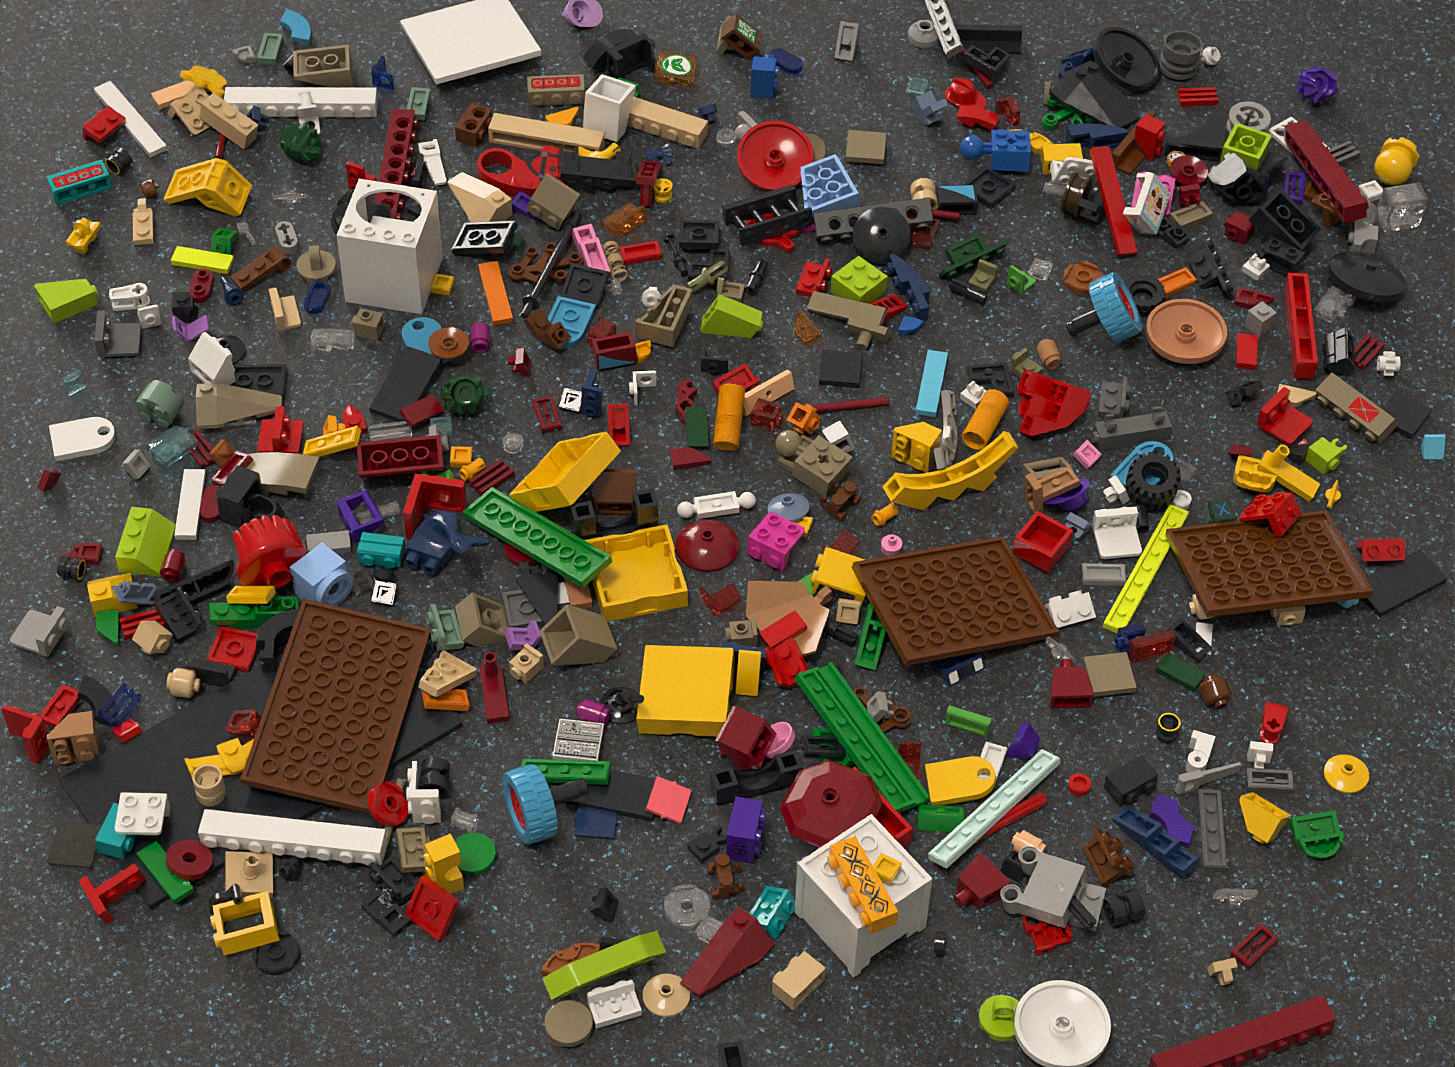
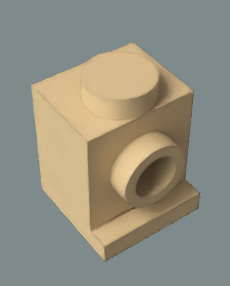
[509,643,544,684]

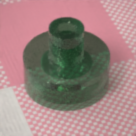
[508,233,527,251]

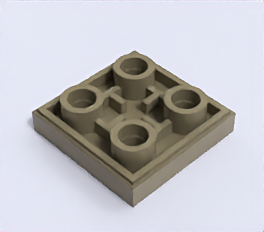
[846,130,886,164]
[1083,652,1137,697]

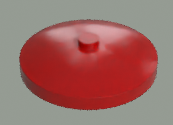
[737,121,814,192]

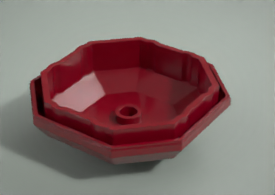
[780,760,883,848]

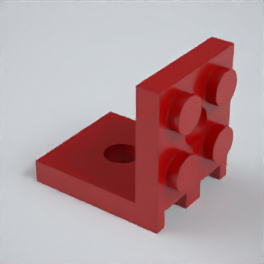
[403,474,467,540]

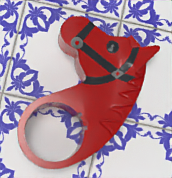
[477,146,566,197]

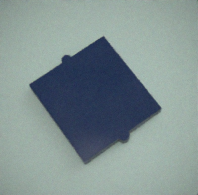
[574,805,618,840]

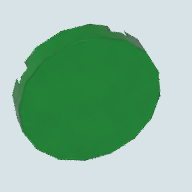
[455,833,496,876]

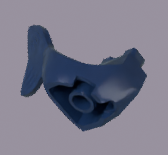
[405,510,490,576]

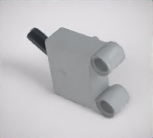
[1000,846,1097,929]

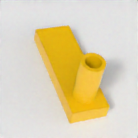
[1257,445,1320,502]

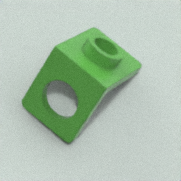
[1007,265,1036,294]

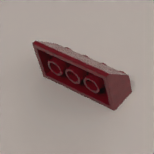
[357,435,444,478]

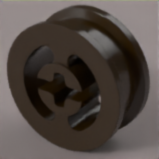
[1060,172,1092,218]

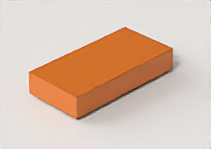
[1157,267,1197,298]
[422,689,470,711]

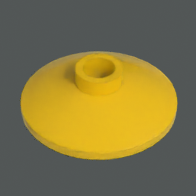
[1324,755,1369,794]

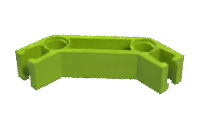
[543,931,667,1000]

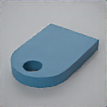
[548,296,596,349]
[402,317,455,363]
[1110,441,1173,491]

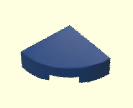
[898,316,923,335]

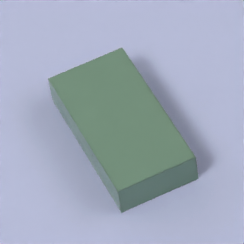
[257,33,283,65]

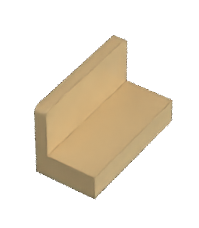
[268,288,301,331]

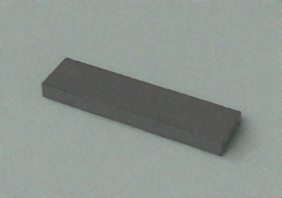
[1197,789,1227,872]

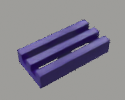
[1283,171,1305,205]

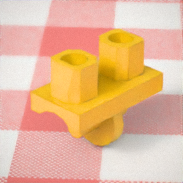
[66,218,101,254]

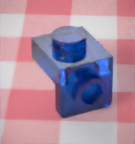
[1114,623,1146,655]

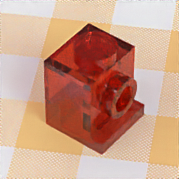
[587,316,617,348]
[750,398,783,430]

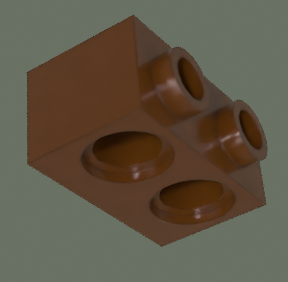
[455,103,493,147]

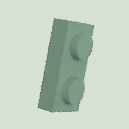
[407,87,431,120]

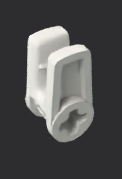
[109,283,151,311]

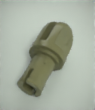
[687,260,728,293]

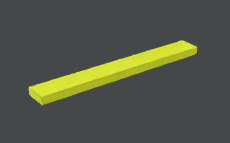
[1103,504,1189,636]

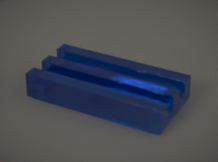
[97,683,142,727]

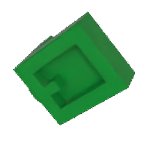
[211,228,238,255]

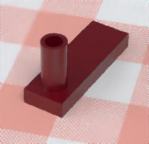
[636,160,661,206]
[479,652,509,724]

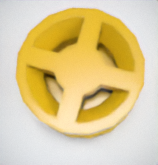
[653,179,672,203]

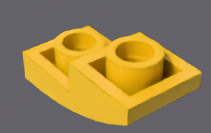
[736,650,761,696]

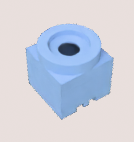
[290,542,353,606]

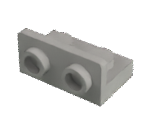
[1068,883,1106,931]

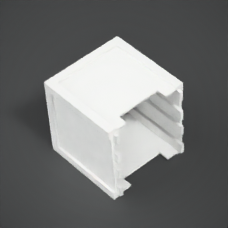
[795,814,932,977]

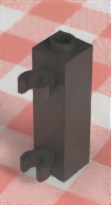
[1091,406,1172,451]

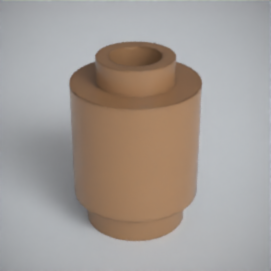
[1036,339,1062,370]

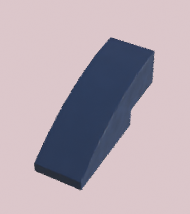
[1065,124,1128,150]

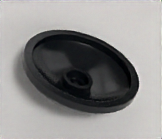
[852,207,911,265]

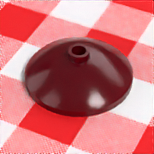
[676,520,739,572]

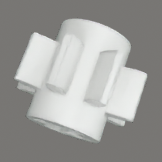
[1377,352,1400,376]

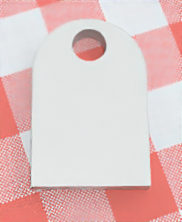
[49,417,115,461]

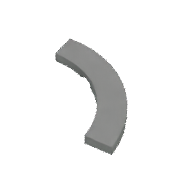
[934,390,958,469]

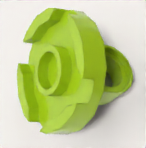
[978,995,1019,1042]

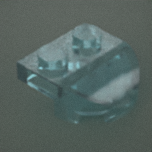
[148,426,199,468]

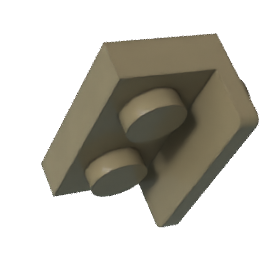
[396,827,430,876]

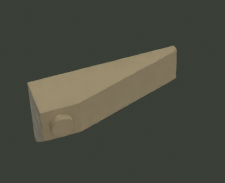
[196,383,283,429]

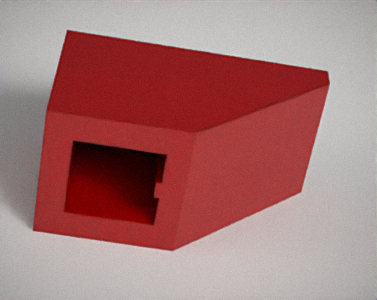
[1134,114,1166,161]

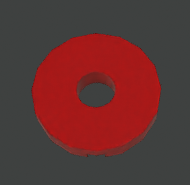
[368,781,408,827]

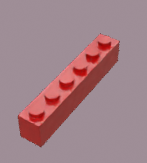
[1284,273,1318,379]

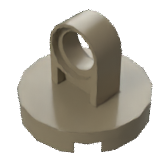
[296,245,337,284]

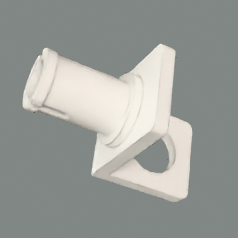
[297,91,320,135]

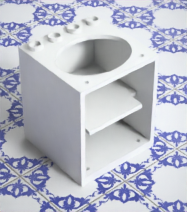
[337,179,443,314]

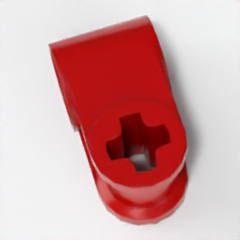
[1260,702,1288,745]

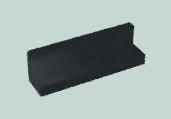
[955,24,1023,55]

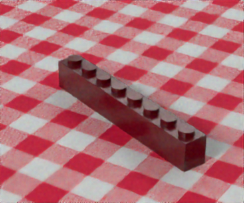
[1284,120,1369,224]
[1148,995,1336,1067]

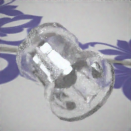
[451,807,480,833]

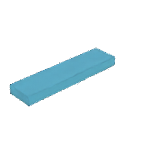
[916,350,948,417]

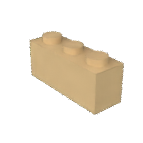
[199,93,258,149]

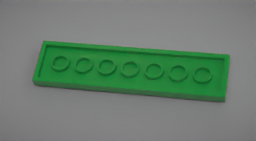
[463,487,613,588]

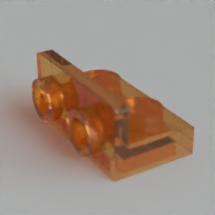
[601,202,646,239]

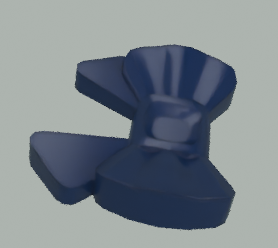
[645,143,673,166]

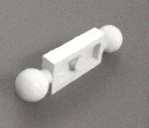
[677,491,756,519]

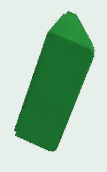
[917,804,964,832]

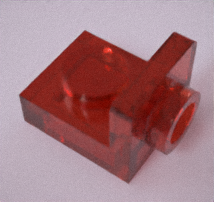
[995,96,1021,126]
[226,710,262,739]

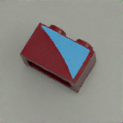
[592,332,636,370]

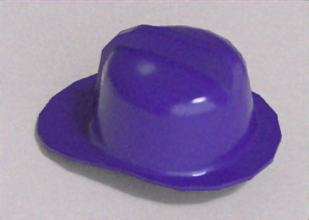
[1043,479,1090,511]

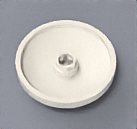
[1014,980,1111,1067]

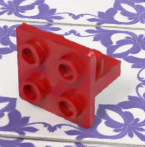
[257,406,304,454]

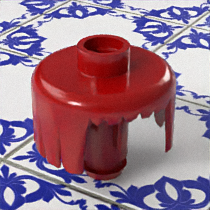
[233,515,307,591]

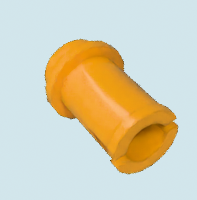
[459,458,486,481]
[871,503,899,526]

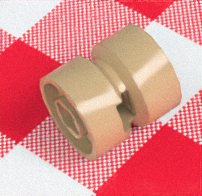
[910,178,938,209]
[192,764,226,806]

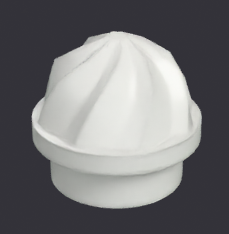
[1201,47,1220,65]

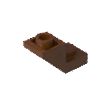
[523,308,571,350]

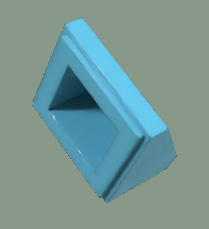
[1421,434,1446,460]

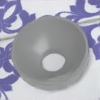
[908,20,940,48]

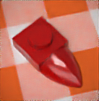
[342,404,367,434]

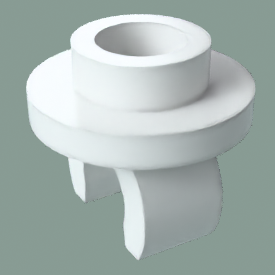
[642,287,661,307]

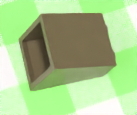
[540,604,617,666]

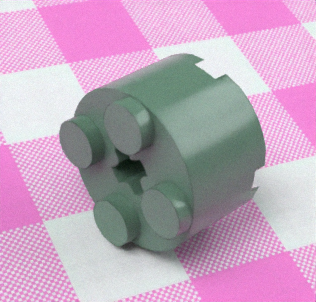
[135,380,184,428]

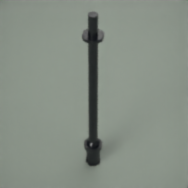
[520,211,582,319]

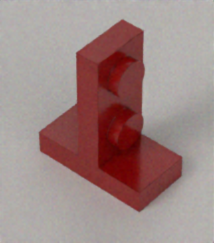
[79,863,147,924]

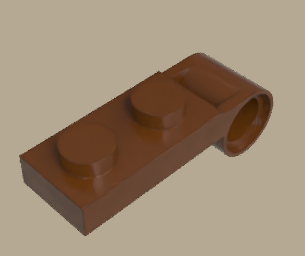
[231,247,291,293]

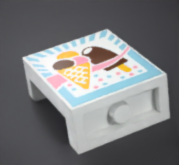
[1123,172,1170,234]

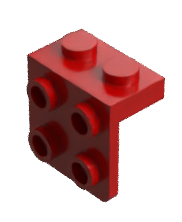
[1239,492,1301,536]

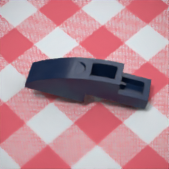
[886,254,930,322]

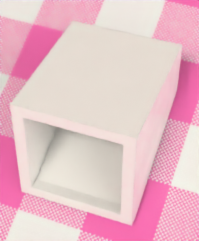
[583,75,636,142]

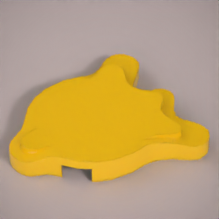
[180,66,227,97]

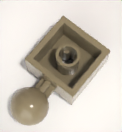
[775,430,853,497]

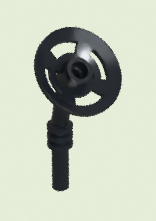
[600,687,644,725]

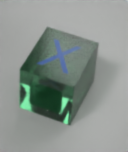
[1206,498,1237,524]

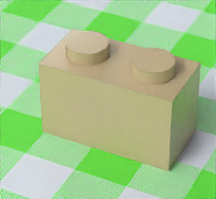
[772,951,826,1010]

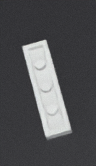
[175,469,206,540]

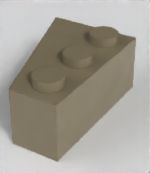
[635,284,693,347]

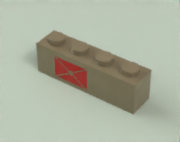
[1315,373,1396,445]

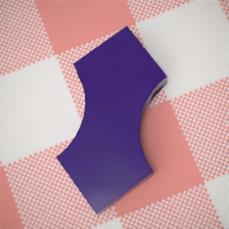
[1150,794,1195,848]

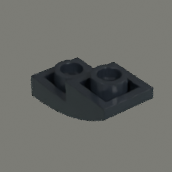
[1156,214,1191,247]

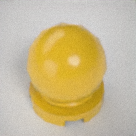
[1374,137,1420,186]

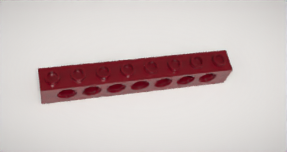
[374,109,419,220]

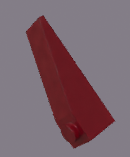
[680,907,774,997]

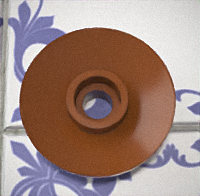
[428,327,469,359]

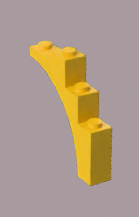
[882,431,1018,511]

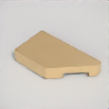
[1277,384,1316,408]

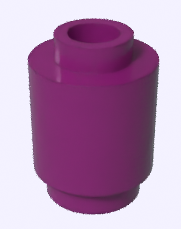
[470,322,490,353]
[576,699,611,726]

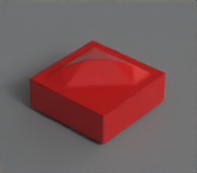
[111,718,142,743]

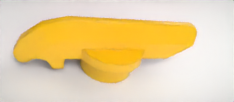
[1325,480,1341,509]

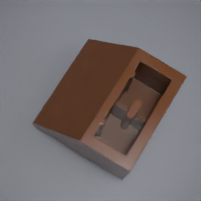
[594,468,637,516]

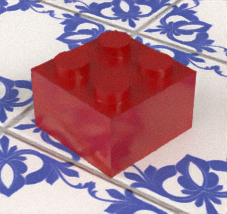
[1013,511,1073,573]

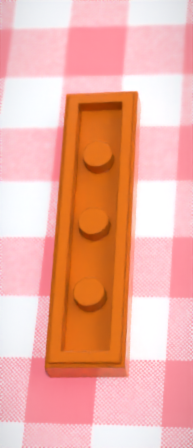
[478,261,513,326]

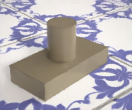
[847,317,888,350]

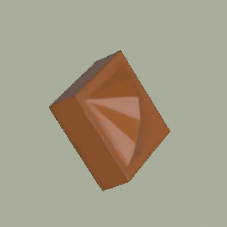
[209,439,235,468]

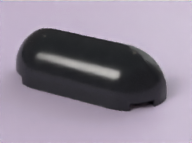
[152,559,235,601]

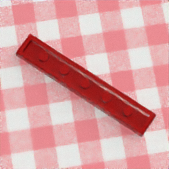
[1089,146,1137,257]

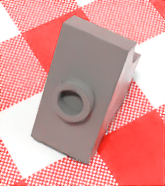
[1348,219,1378,254]

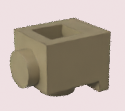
[725,617,758,647]

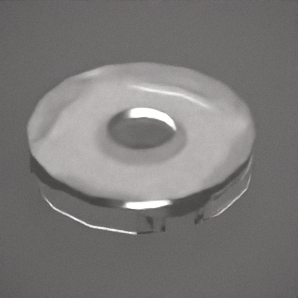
[664,885,710,928]

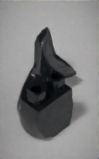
[1207,152,1288,203]

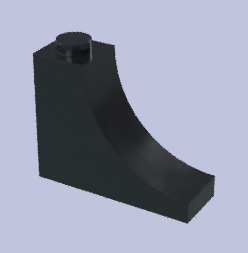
[1164,115,1226,162]

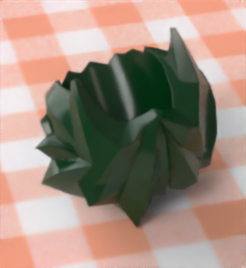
[279,121,322,164]
[441,375,491,419]

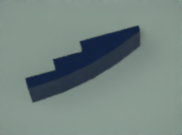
[1112,805,1199,877]

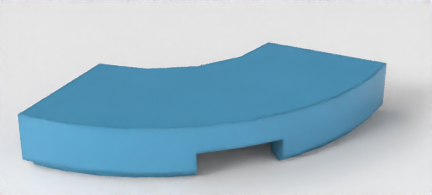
[280,9,311,45]

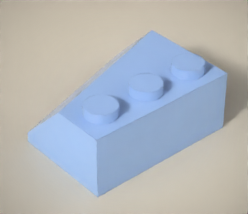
[801,154,860,217]

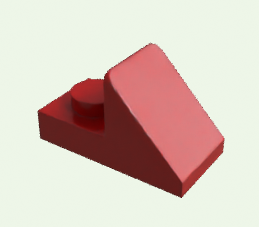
[607,403,630,446]

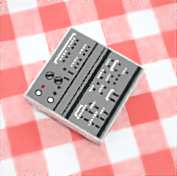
[553,719,604,761]

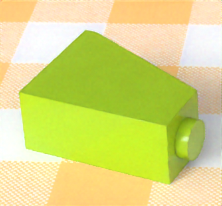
[34,279,98,323]
[700,294,763,338]

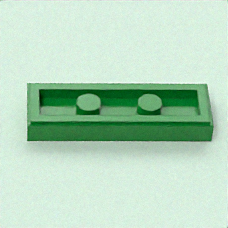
[137,841,194,904]

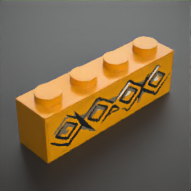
[827,836,898,934]

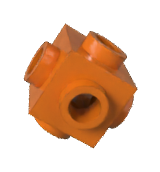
[786,402,822,435]

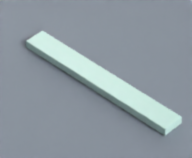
[928,749,1060,869]

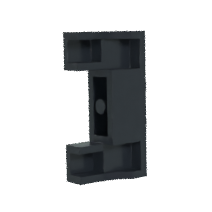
[558,145,637,190]

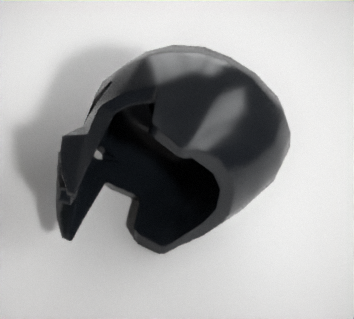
[239,494,285,524]

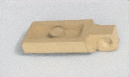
[133,198,154,245]

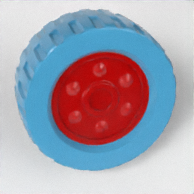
[1066,273,1142,342]
[502,764,589,844]

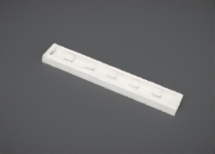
[94,81,167,158]

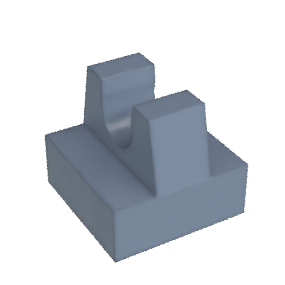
[1065,512,1092,540]

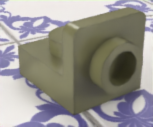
[968,259,998,292]
[1011,348,1043,378]

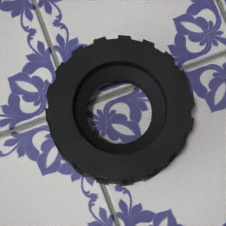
[1125,274,1166,317]

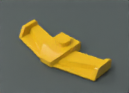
[184,738,254,780]

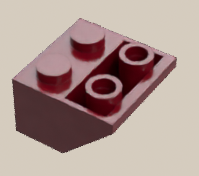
[715,706,777,770]

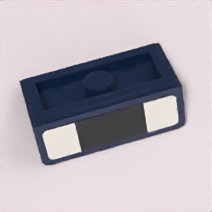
[935,652,985,686]

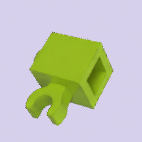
[1305,437,1347,475]

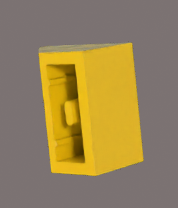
[891,422,942,473]

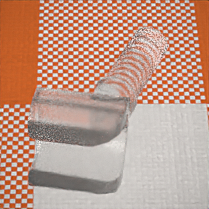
[237,222,257,246]
[605,280,622,295]

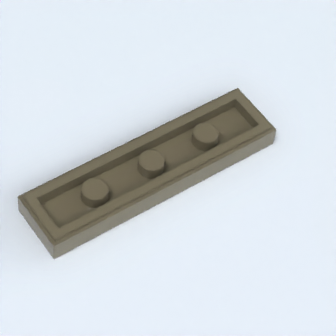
[807,291,887,326]

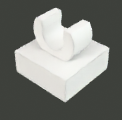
[1242,254,1270,281]
[960,381,986,409]
[1103,475,1129,504]
[1247,741,1273,769]

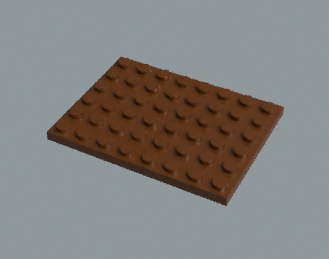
[1165,510,1373,617]
[851,536,1059,666]

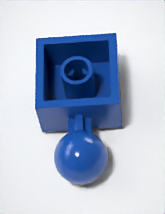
[960,129,1031,172]

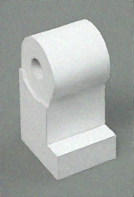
[1186,730,1215,773]

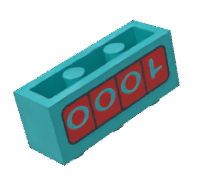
[46,160,112,205]

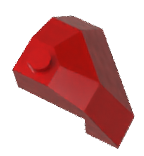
[1017,369,1091,436]

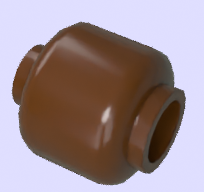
[1199,674,1232,709]

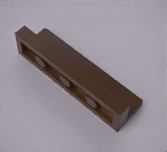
[1112,109,1167,175]

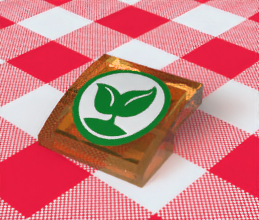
[654,51,697,87]

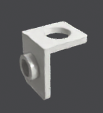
[137,305,162,329]
[629,371,656,405]

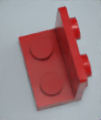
[1256,387,1313,446]
[2,705,49,764]

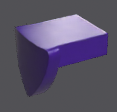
[1006,723,1040,760]

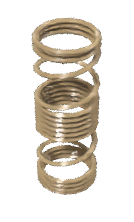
[602,241,628,282]

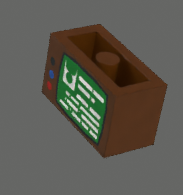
[721,14,763,59]

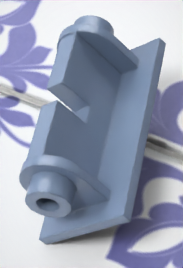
[112,581,158,605]

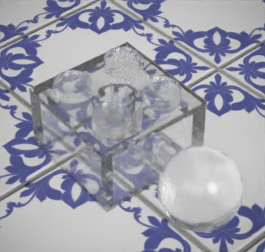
[1358,182,1428,232]

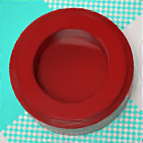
[1068,773,1091,797]

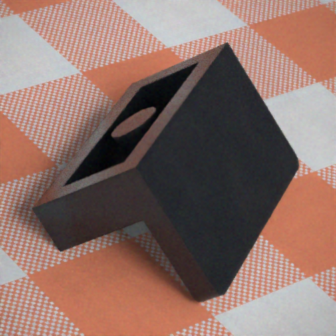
[184,658,236,687]

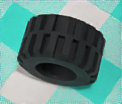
[1125,452,1181,510]

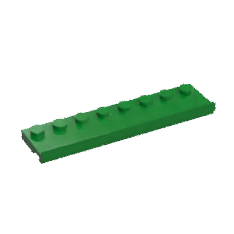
[795,662,930,813]

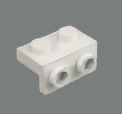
[1044,590,1096,628]
[587,980,642,1029]

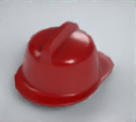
[945,78,986,109]

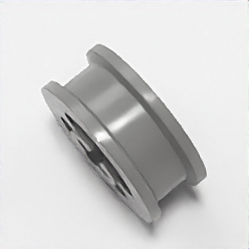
[1226,102,1271,135]

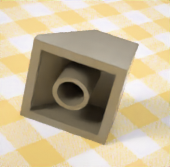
[526,173,580,231]
[455,592,509,647]

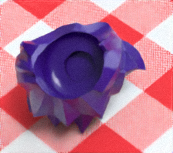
[1297,66,1339,106]

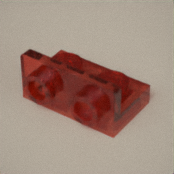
[1124,630,1175,662]

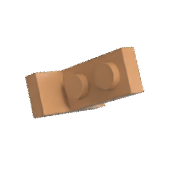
[1025,467,1080,514]

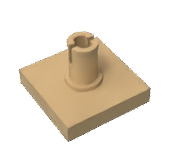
[225,851,273,898]

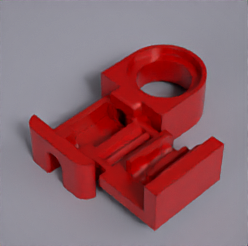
[1022,915,1073,956]

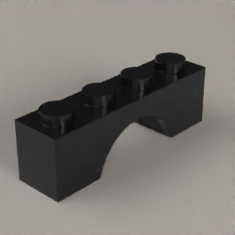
[710,749,803,805]

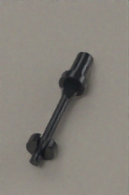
[663,231,688,276]

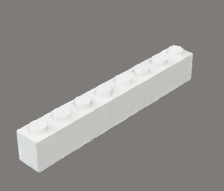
[224,87,378,117]
[198,809,388,865]

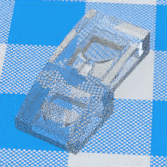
[310,329,354,352]

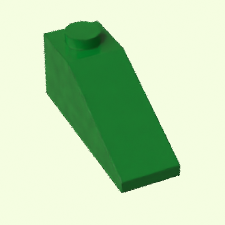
[854,603,886,671]

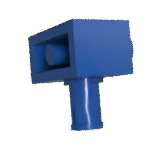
[751,54,779,99]

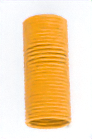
[713,384,746,450]
[962,389,1009,450]

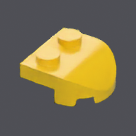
[1233,455,1277,492]

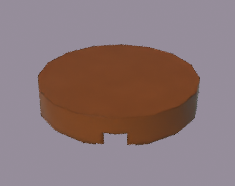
[1063,261,1103,295]

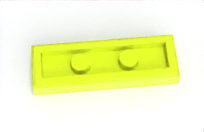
[171,246,234,274]

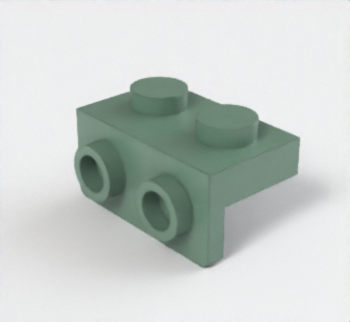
[425,604,464,651]

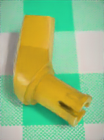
[579,143,621,159]

